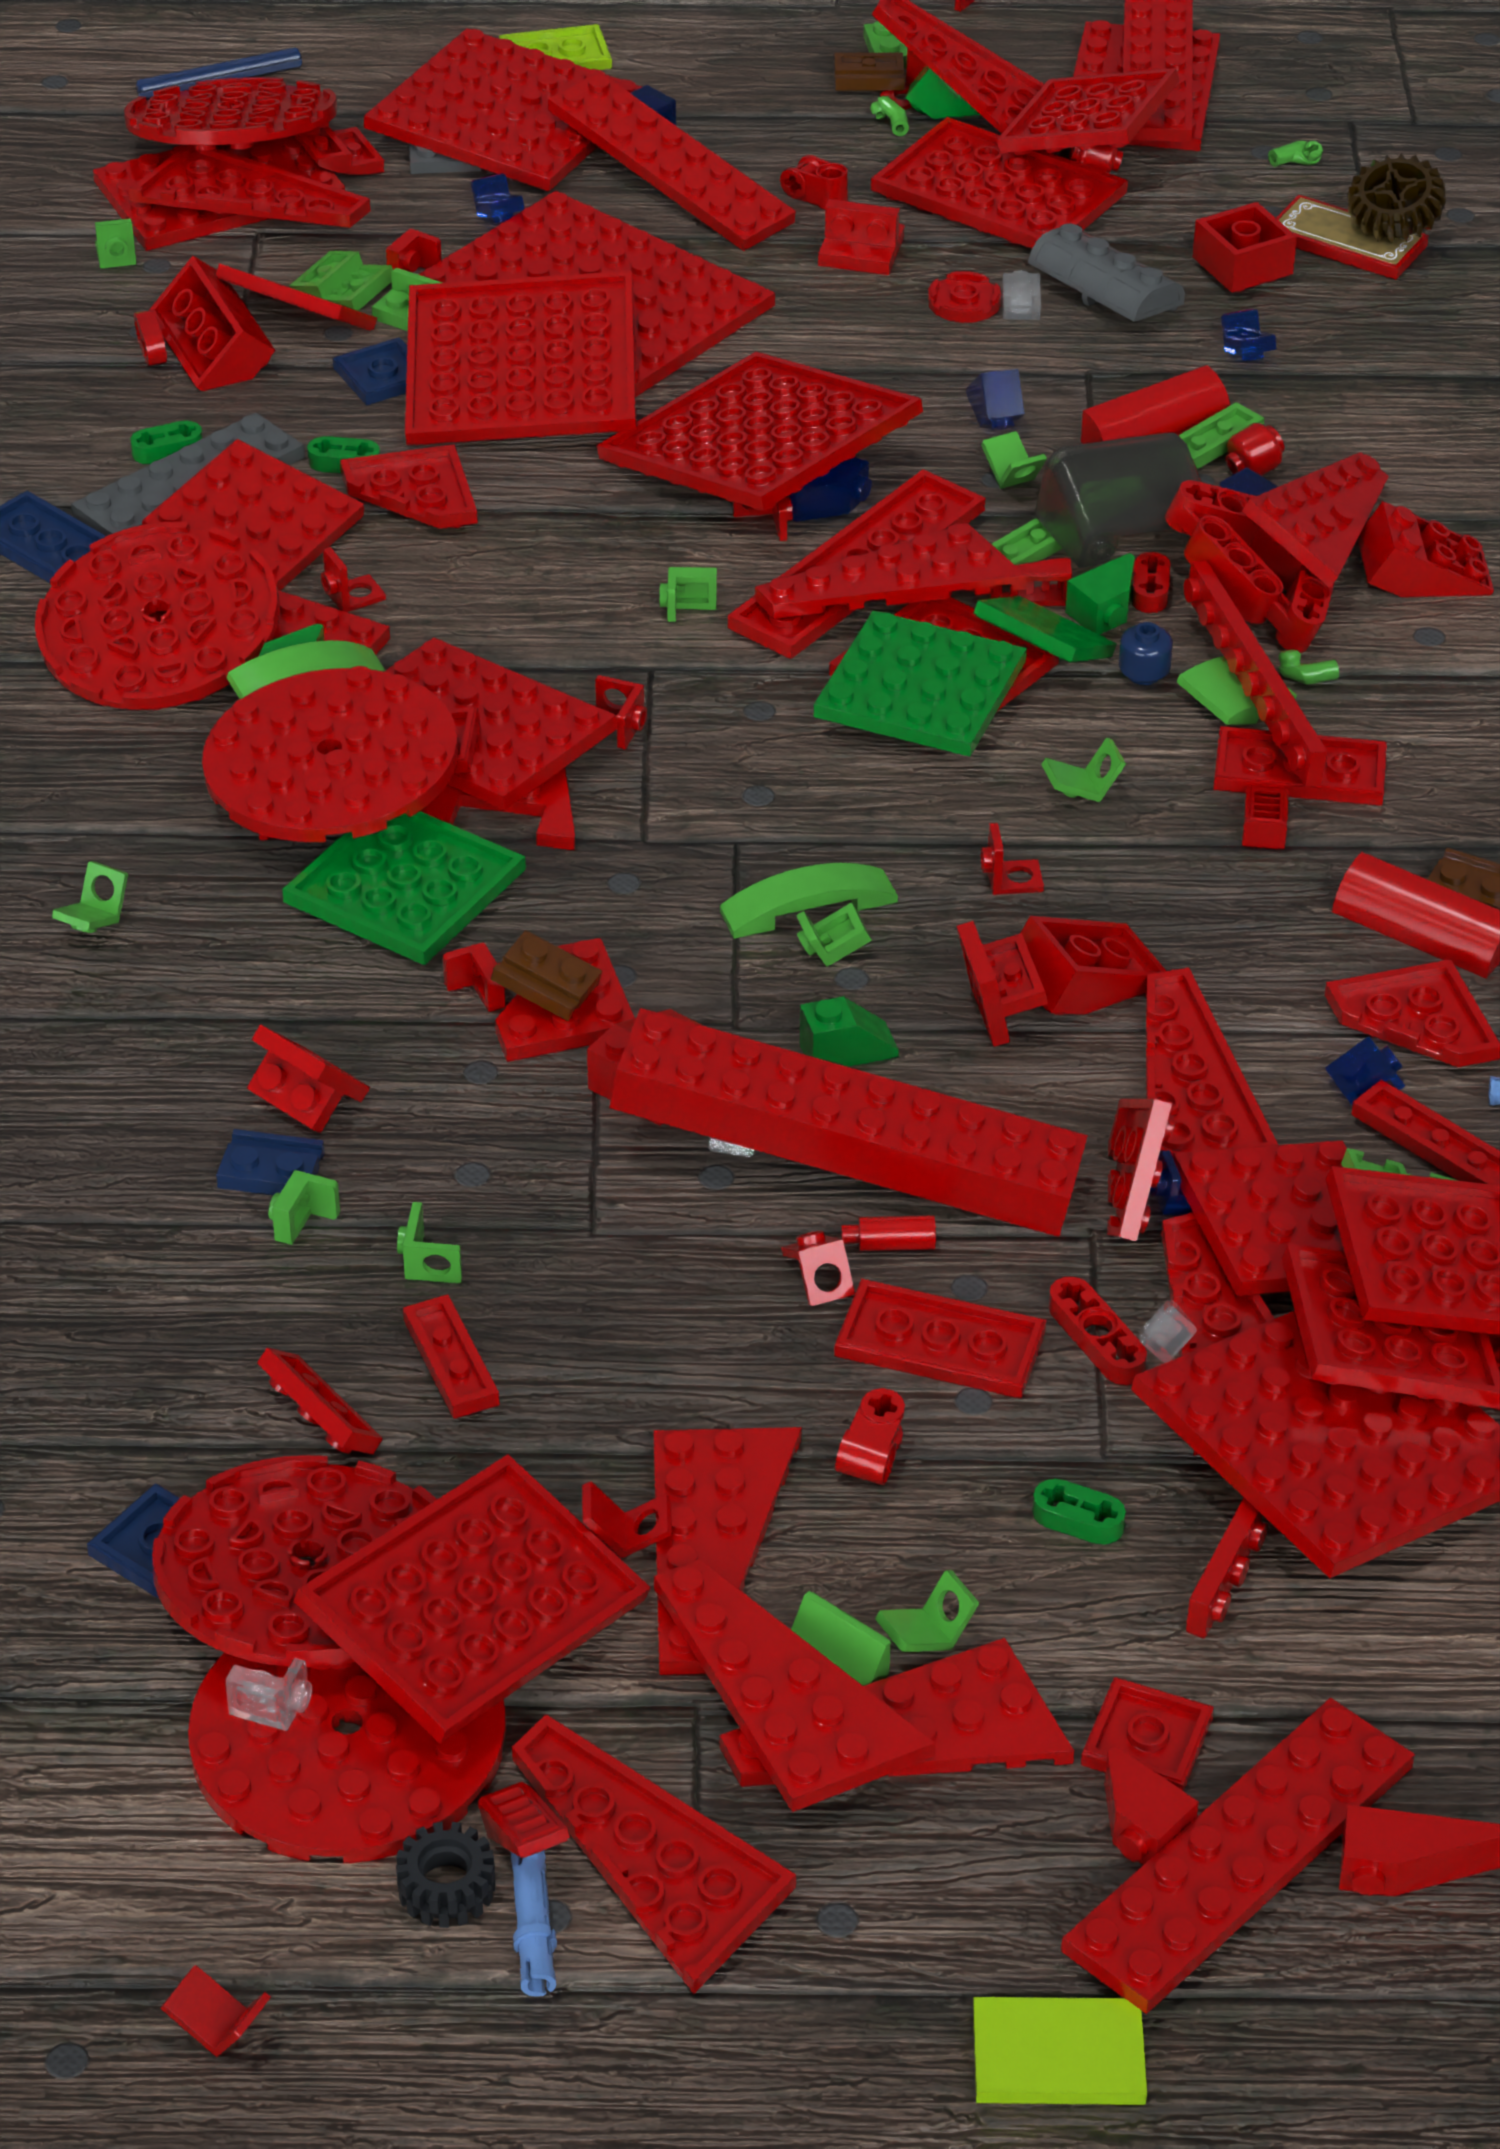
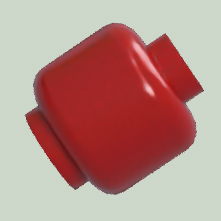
[1068,145,1123,174]
[1225,423,1285,480]

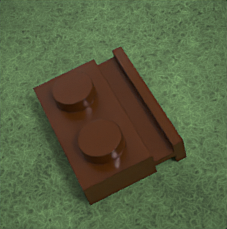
[834,53,905,91]
[1428,847,1500,910]
[491,930,602,1021]

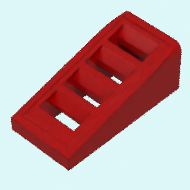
[990,558,1072,606]
[1242,785,1289,849]
[478,1782,570,1858]

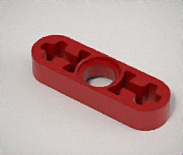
[1049,1276,1147,1385]

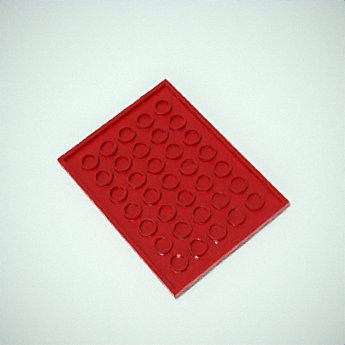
[418,191,775,397]

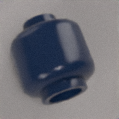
[1118,622,1173,685]

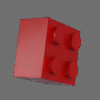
[1192,202,1297,293]

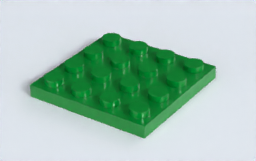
[814,610,1027,757]
[282,811,526,965]

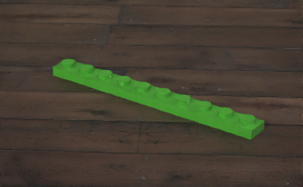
[992,402,1265,565]

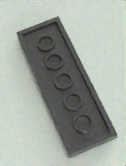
[71,413,305,536]

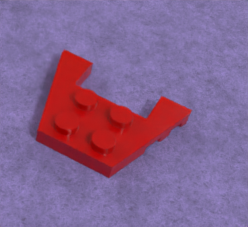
[421,767,576,851]

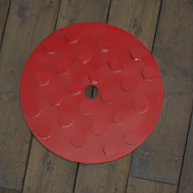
[124,77,337,151]
[35,522,280,710]
[202,666,458,842]
[152,1455,437,1669]
[188,1652,506,1863]

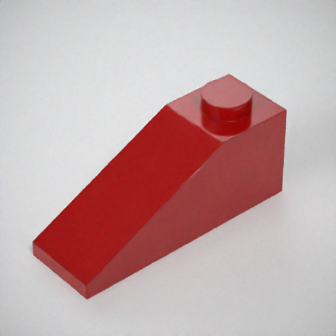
[1339,1805,1500,1897]

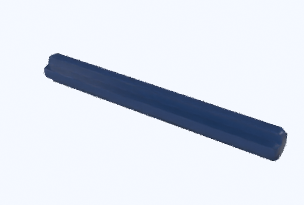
[136,47,302,100]

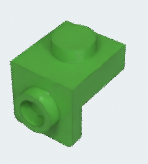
[660,567,717,622]
[796,902,872,967]
[268,1170,340,1245]

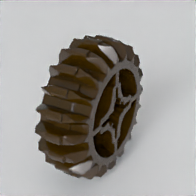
[1347,153,1446,244]

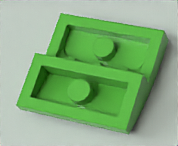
[289,251,393,311]
[1177,656,1297,725]

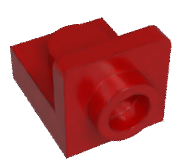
[386,228,441,273]

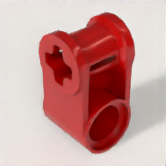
[780,155,848,210]
[835,1388,905,1486]

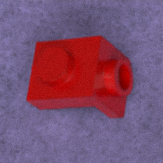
[443,942,506,1012]

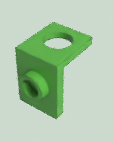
[95,218,136,269]
[981,431,1047,489]
[1041,738,1126,802]
[52,861,128,933]
[397,1202,462,1283]
[875,1570,979,1652]

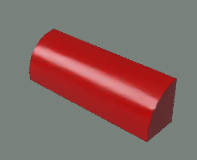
[1081,365,1230,465]
[1332,852,1500,979]

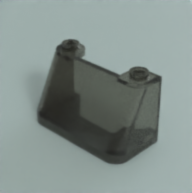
[1034,433,1202,568]

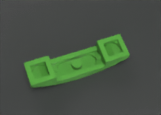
[227,640,385,699]
[720,863,898,939]

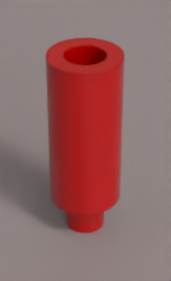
[841,1215,936,1251]

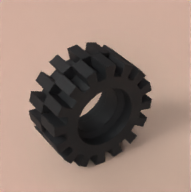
[396,1822,496,1928]

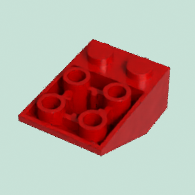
[1357,501,1494,597]

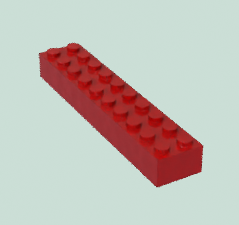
[609,1008,1088,1237]

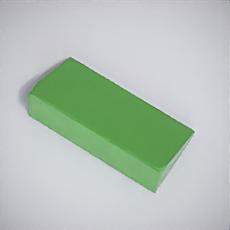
[791,1591,891,1686]

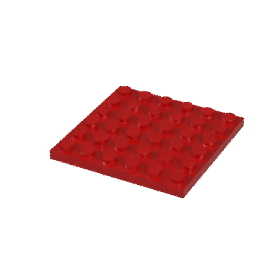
[364,28,648,191]
[405,271,636,445]
[597,351,923,511]
[1131,1311,1500,1578]

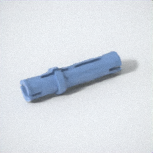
[511,1850,557,1997]

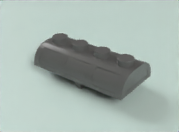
[1028,224,1185,322]

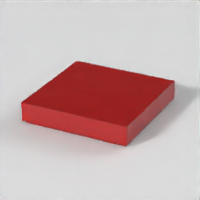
[1081,1677,1214,1791]

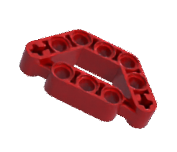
[1165,480,1335,653]

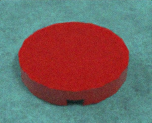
[928,271,1001,323]

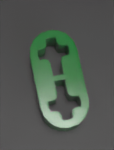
[130,420,203,464]
[307,436,380,474]
[1032,1479,1126,1545]

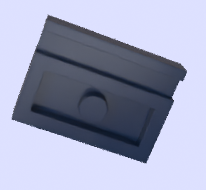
[216,1129,325,1195]

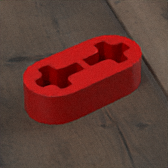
[134,310,167,366]
[1132,552,1171,613]

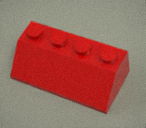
[149,256,276,391]

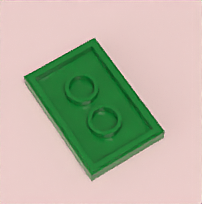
[974,596,1117,663]

